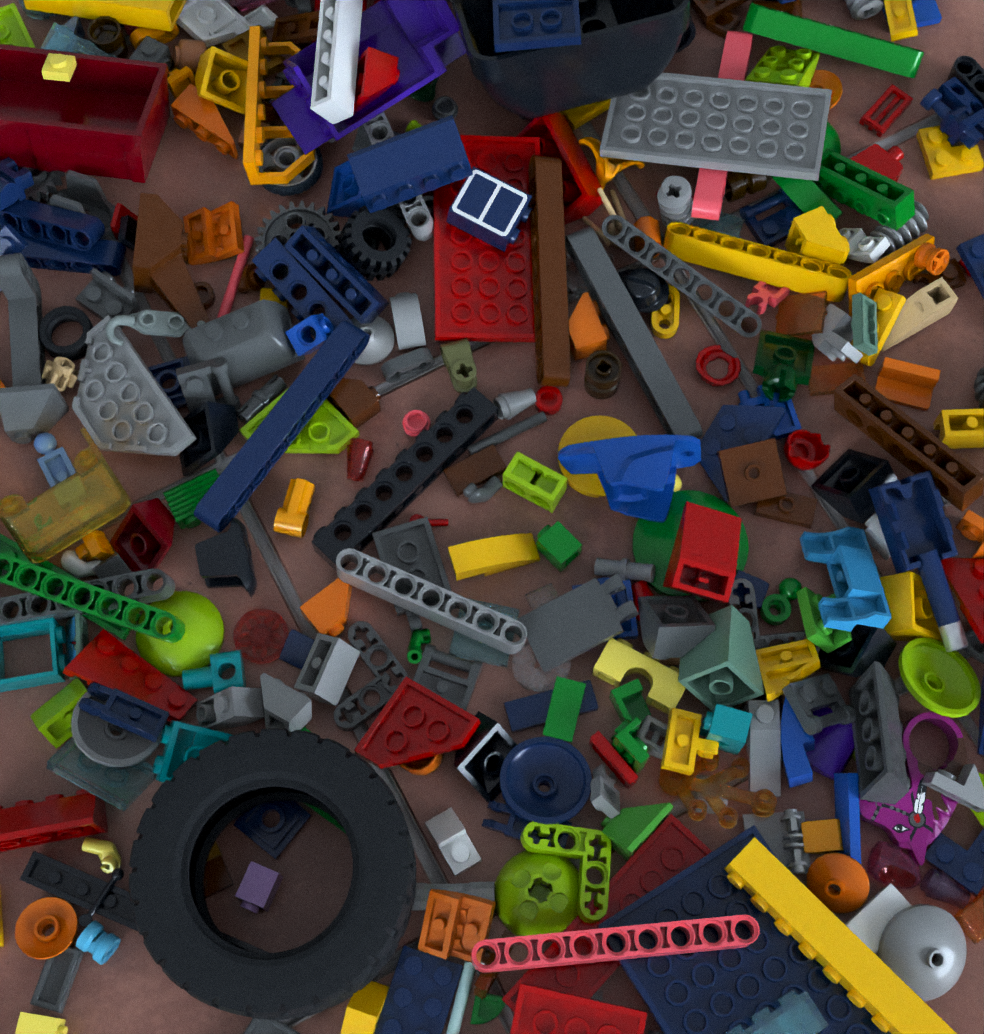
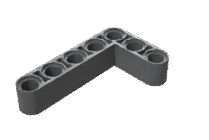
[0,252,46,387]

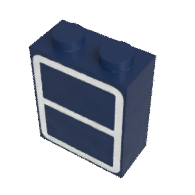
[446,166,533,252]

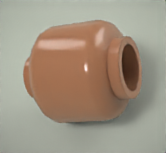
[173,39,207,74]

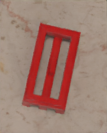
[859,84,913,138]
[589,730,639,789]

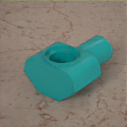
[182,650,246,694]

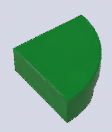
[470,993,505,1025]

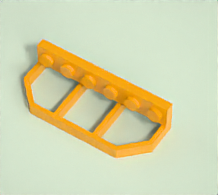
[243,26,315,185]

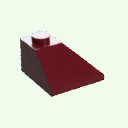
[109,498,175,572]

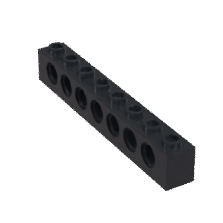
[311,387,498,570]

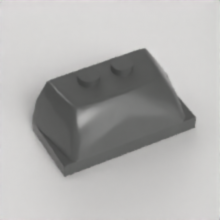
[182,299,306,396]

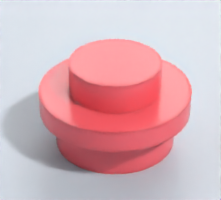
[402,410,431,437]

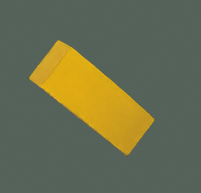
[448,533,540,581]

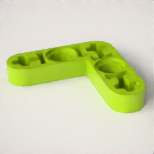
[520,822,612,923]

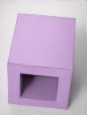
[235,861,283,914]

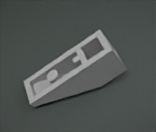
[743,700,781,798]

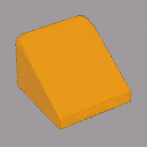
[801,819,843,854]

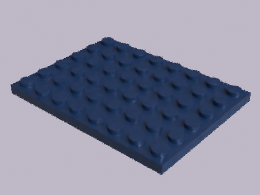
[597,825,891,1034]

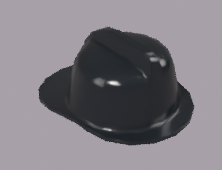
[618,268,670,313]

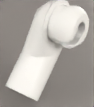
[61,550,102,578]

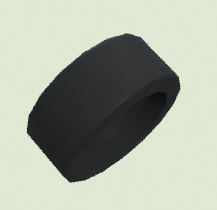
[38,306,93,361]

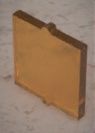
[775,291,828,336]

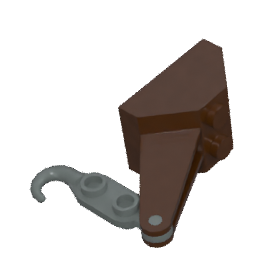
[105,193,210,346]

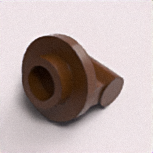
[237,264,265,294]

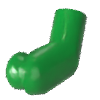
[407,628,431,664]

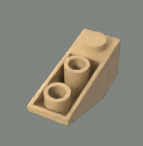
[881,277,959,352]

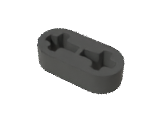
[381,347,435,383]

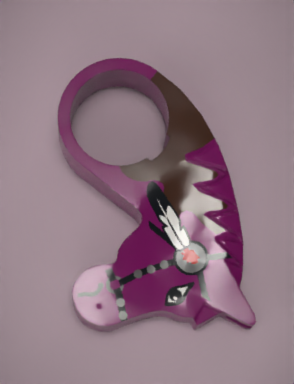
[859,712,967,866]

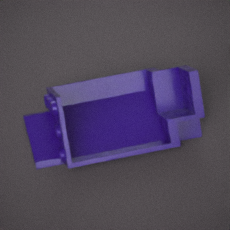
[270,0,466,155]

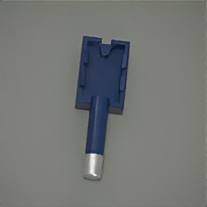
[869,470,969,652]

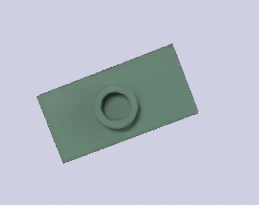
[851,293,878,356]

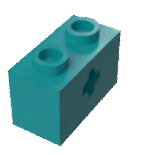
[699,704,753,755]

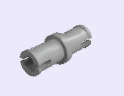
[594,557,656,583]

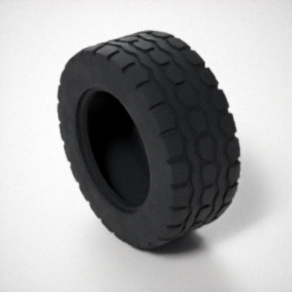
[129,728,417,1020]

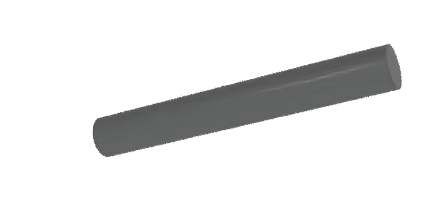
[467,411,547,456]

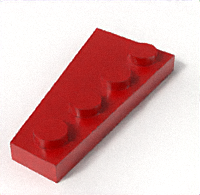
[63,629,198,722]

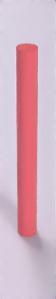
[217,235,254,318]

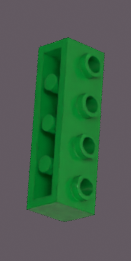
[814,149,915,231]

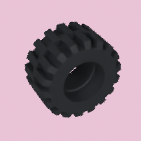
[337,205,412,281]

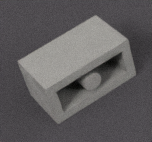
[294,633,360,706]

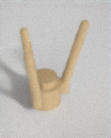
[582,187,626,249]

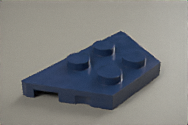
[699,405,787,504]

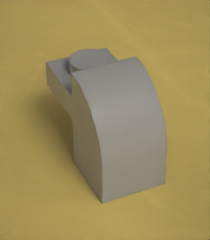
[389,292,426,350]
[812,303,863,364]

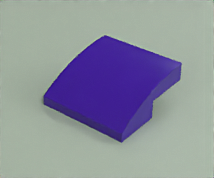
[781,707,855,781]

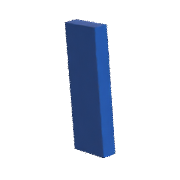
[834,773,861,864]

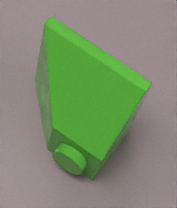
[600,802,674,861]

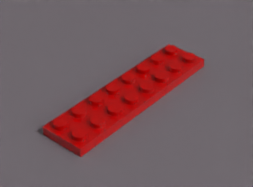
[501,814,712,1012]

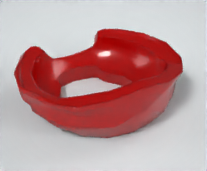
[696,345,741,386]

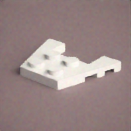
[176,0,278,47]

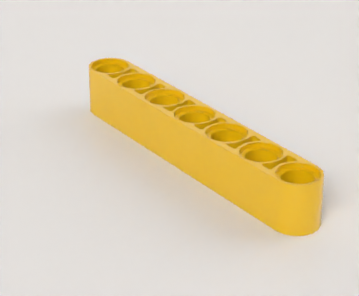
[663,222,852,302]

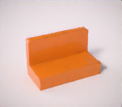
[875,357,941,411]

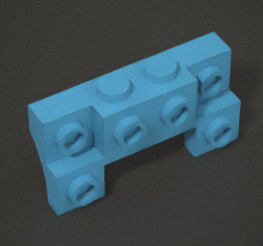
[799,526,892,632]

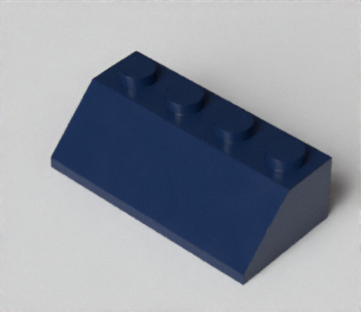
[347,115,473,213]

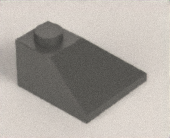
[0,383,69,444]
[638,595,716,660]

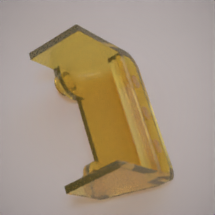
[0,427,131,563]

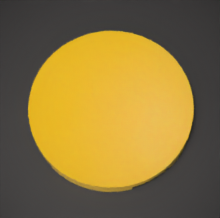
[557,415,637,498]

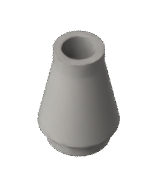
[493,388,537,420]

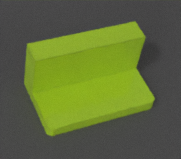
[30,678,87,749]

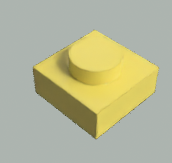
[41,53,77,82]

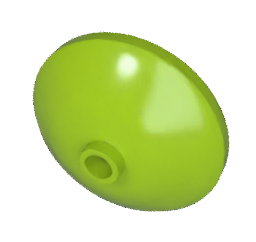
[136,591,225,677]
[898,638,981,718]

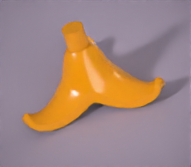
[578,137,645,190]

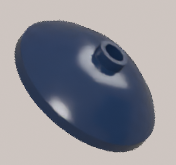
[499,737,592,824]

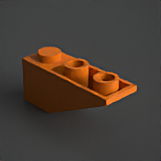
[170,83,239,159]

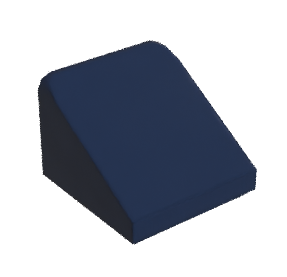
[732,570,769,609]
[279,629,315,670]

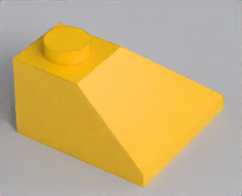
[194,46,248,115]

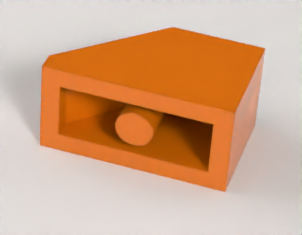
[299,578,352,637]

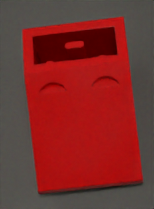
[663,501,742,603]

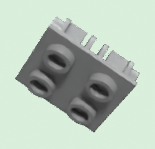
[743,809,810,874]

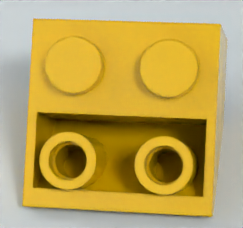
[784,206,850,266]

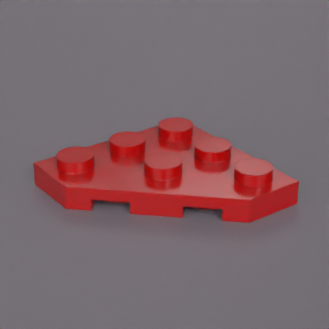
[354,677,481,769]

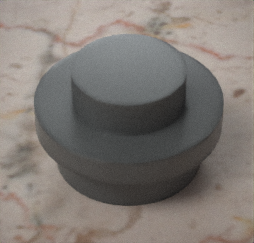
[432,96,458,120]

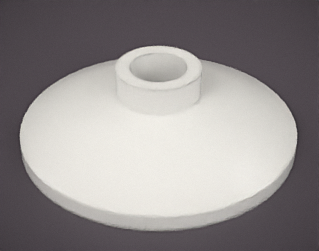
[351,317,395,366]

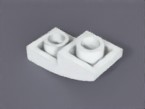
[839,228,890,263]

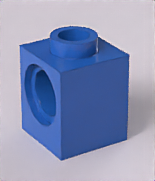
[285,313,334,357]

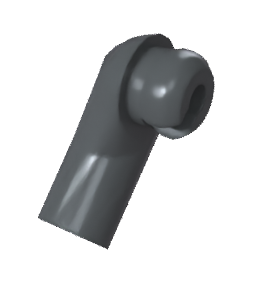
[463,475,503,503]

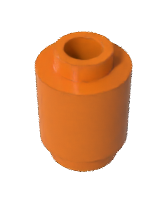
[633,216,662,258]

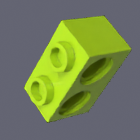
[503,451,567,513]

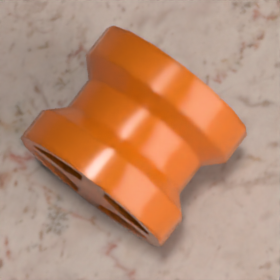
[914,242,950,276]

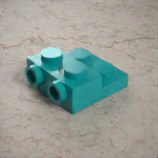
[152,720,232,782]

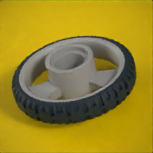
[259,138,323,196]

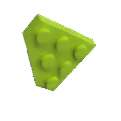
[239,389,360,454]

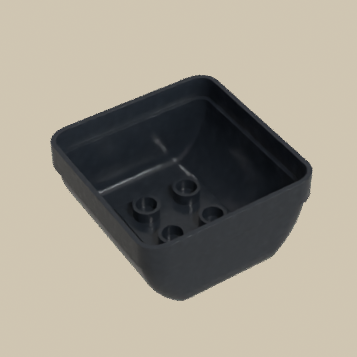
[451,0,696,119]

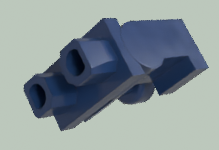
[920,77,984,149]
[0,157,34,211]

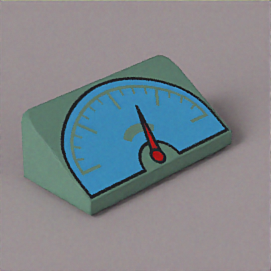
[65,613,89,680]

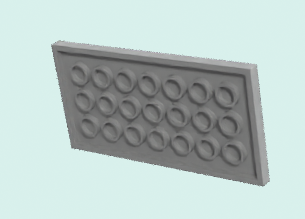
[599,72,832,181]

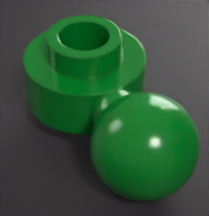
[760,577,802,626]

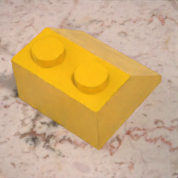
[879,571,943,642]

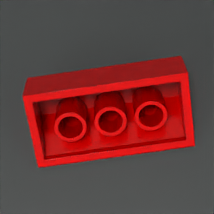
[516,113,606,225]
[0,788,108,853]

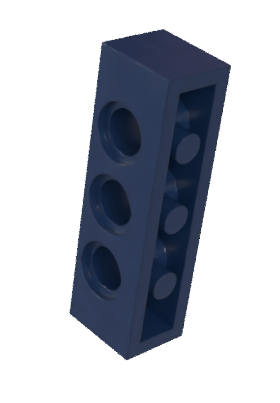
[284,225,389,324]
[252,237,354,338]

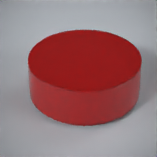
[535,386,563,415]

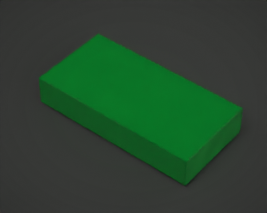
[542,676,586,743]

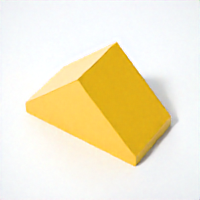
[340,981,390,1034]

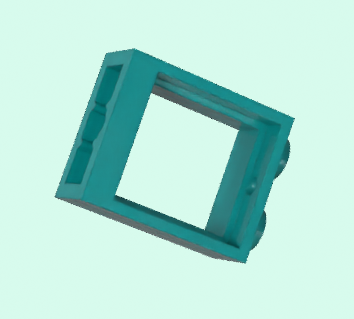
[0,617,69,692]

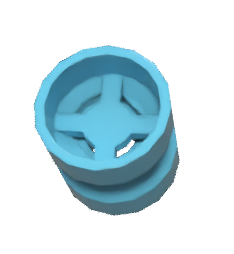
[76,920,121,965]

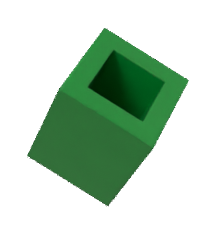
[537,521,582,573]

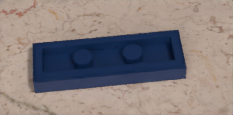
[504,680,599,733]

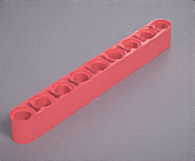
[691,30,754,221]
[471,915,760,973]

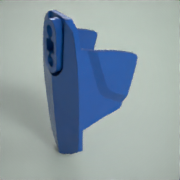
[558,435,701,523]

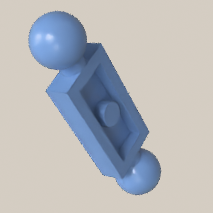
[34,432,92,524]

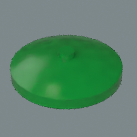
[632,490,749,603]

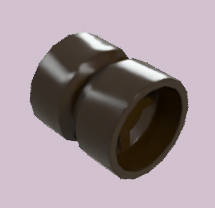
[87,16,129,59]
[724,171,767,203]
[584,350,622,400]

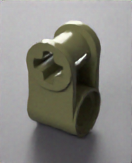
[440,338,477,394]

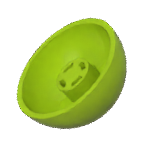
[495,850,579,936]

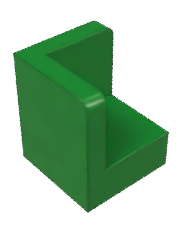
[609,678,651,722]

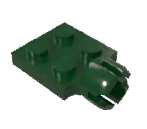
[752,329,815,402]

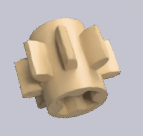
[41,357,79,392]

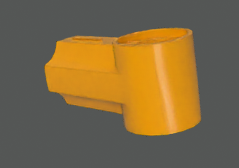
[273,478,315,538]

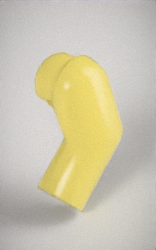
[82,837,121,874]

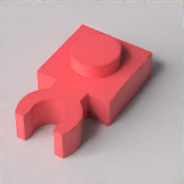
[745,281,790,315]

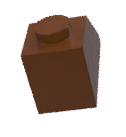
[327,378,381,429]

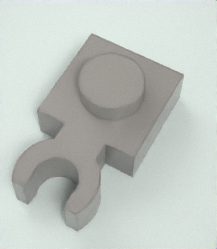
[590,763,620,819]

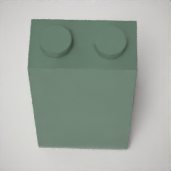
[678,605,764,711]

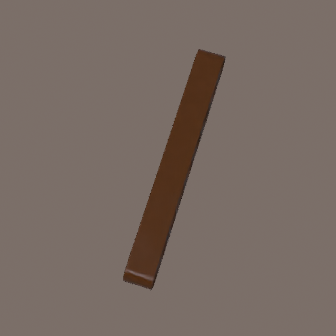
[528,155,571,387]

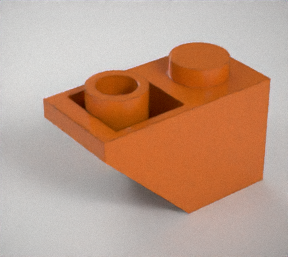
[569,292,610,361]

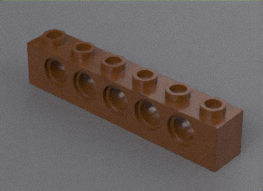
[834,373,984,512]

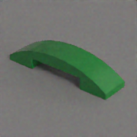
[771,176,843,220]

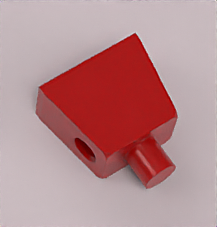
[850,144,904,182]

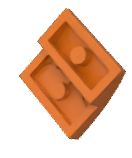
[183,201,244,265]
[417,889,496,963]

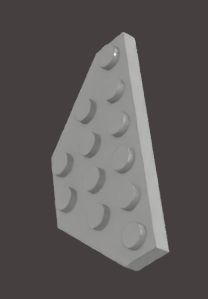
[72,315,197,457]

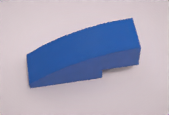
[781,696,815,788]

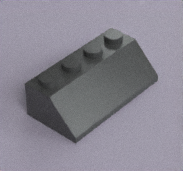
[848,661,910,805]

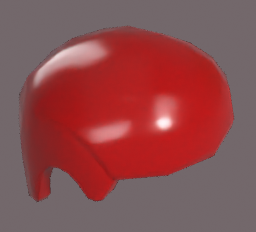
[784,429,831,471]

